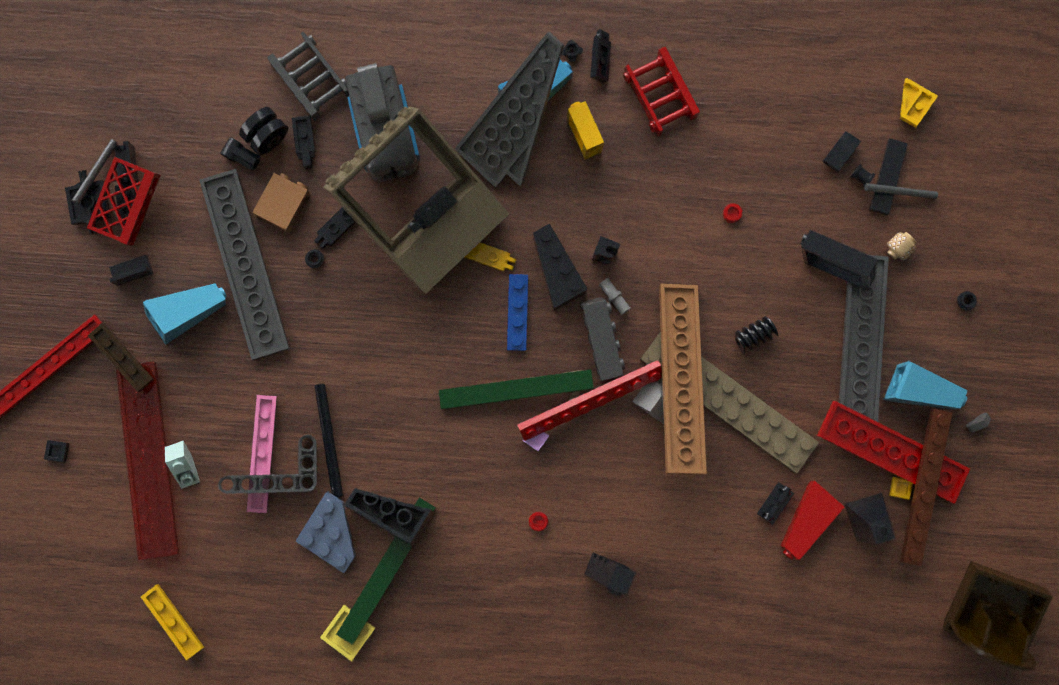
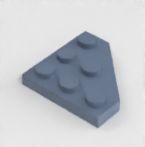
[296,491,356,573]

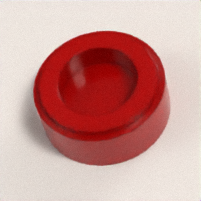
[723,203,743,223]
[529,512,548,531]

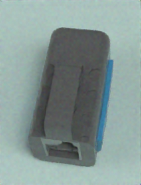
[345,63,420,182]

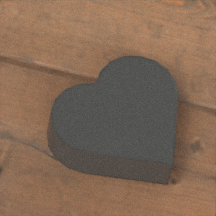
[966,412,991,433]

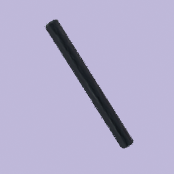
[314,384,343,498]

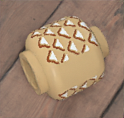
[887,232,917,260]

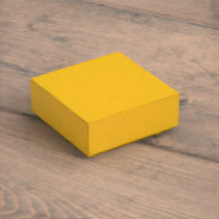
[889,477,913,500]

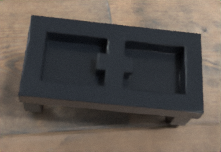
[113,141,138,184]
[592,236,620,264]

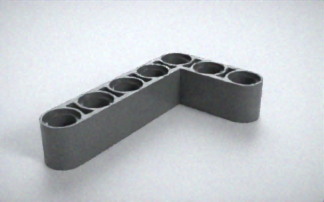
[218,434,317,494]

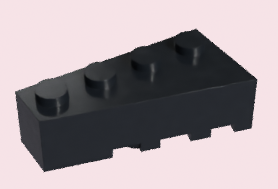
[533,223,588,311]
[344,488,435,548]
[584,552,636,597]

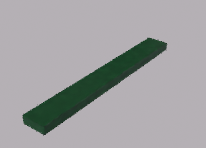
[439,369,594,410]
[336,498,436,645]

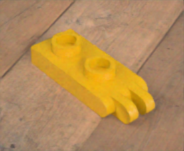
[464,243,516,272]

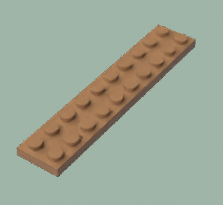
[659,284,707,475]

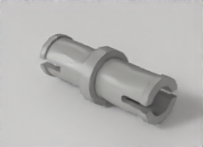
[599,278,631,315]

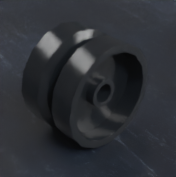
[239,107,289,155]

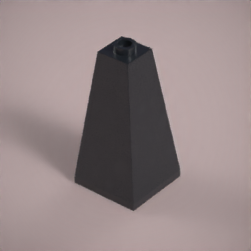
[845,493,896,545]

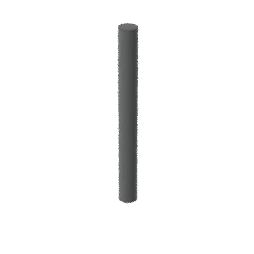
[72,139,118,204]
[865,183,938,199]

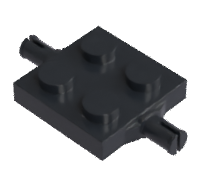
[65,170,111,235]

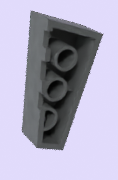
[579,297,625,381]

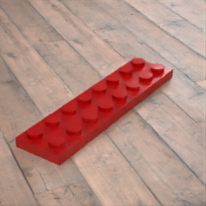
[817,401,970,504]

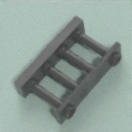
[267,31,349,121]

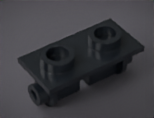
[757,482,794,525]

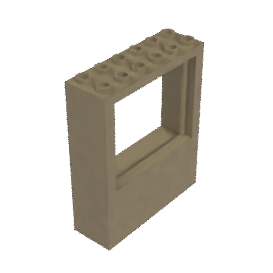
[324,106,509,294]

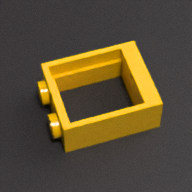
[567,101,604,159]

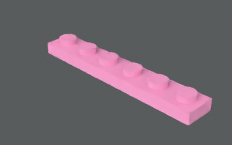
[247,395,277,513]

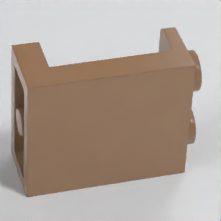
[252,173,310,234]

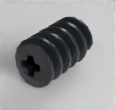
[735,316,778,354]

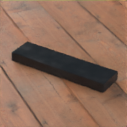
[869,138,908,215]

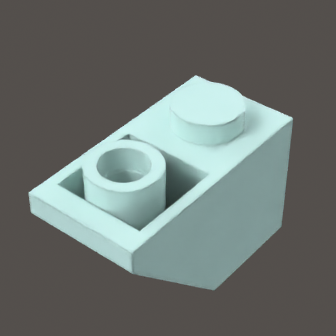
[165,441,200,489]

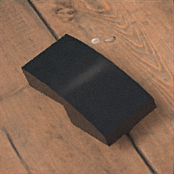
[823,131,861,172]

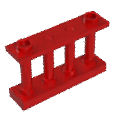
[623,46,700,136]

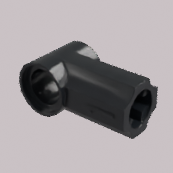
[220,137,261,171]

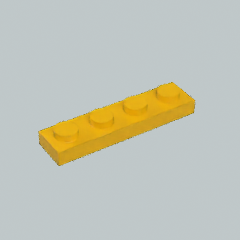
[141,584,204,661]

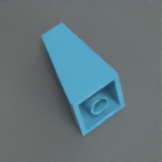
[143,284,227,345]
[883,361,967,409]

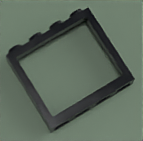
[800,230,878,291]

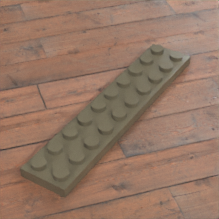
[640,332,819,474]

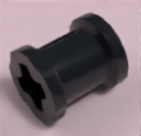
[850,164,876,187]

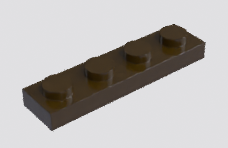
[88,323,155,392]

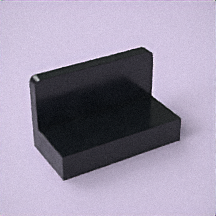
[109,254,153,286]

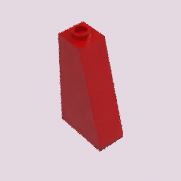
[780,481,844,560]

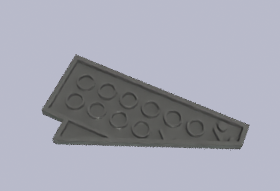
[455,32,564,187]

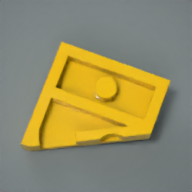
[900,78,938,128]

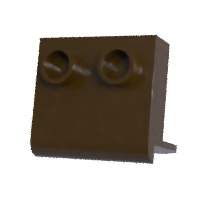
[943,561,1053,671]

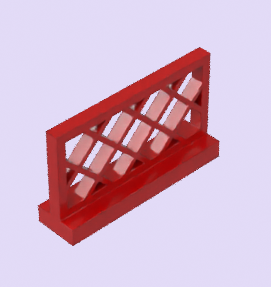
[87,157,161,246]

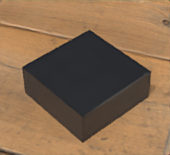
[44,440,69,462]

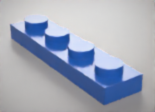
[507,274,528,351]

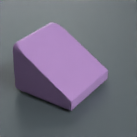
[522,432,549,451]

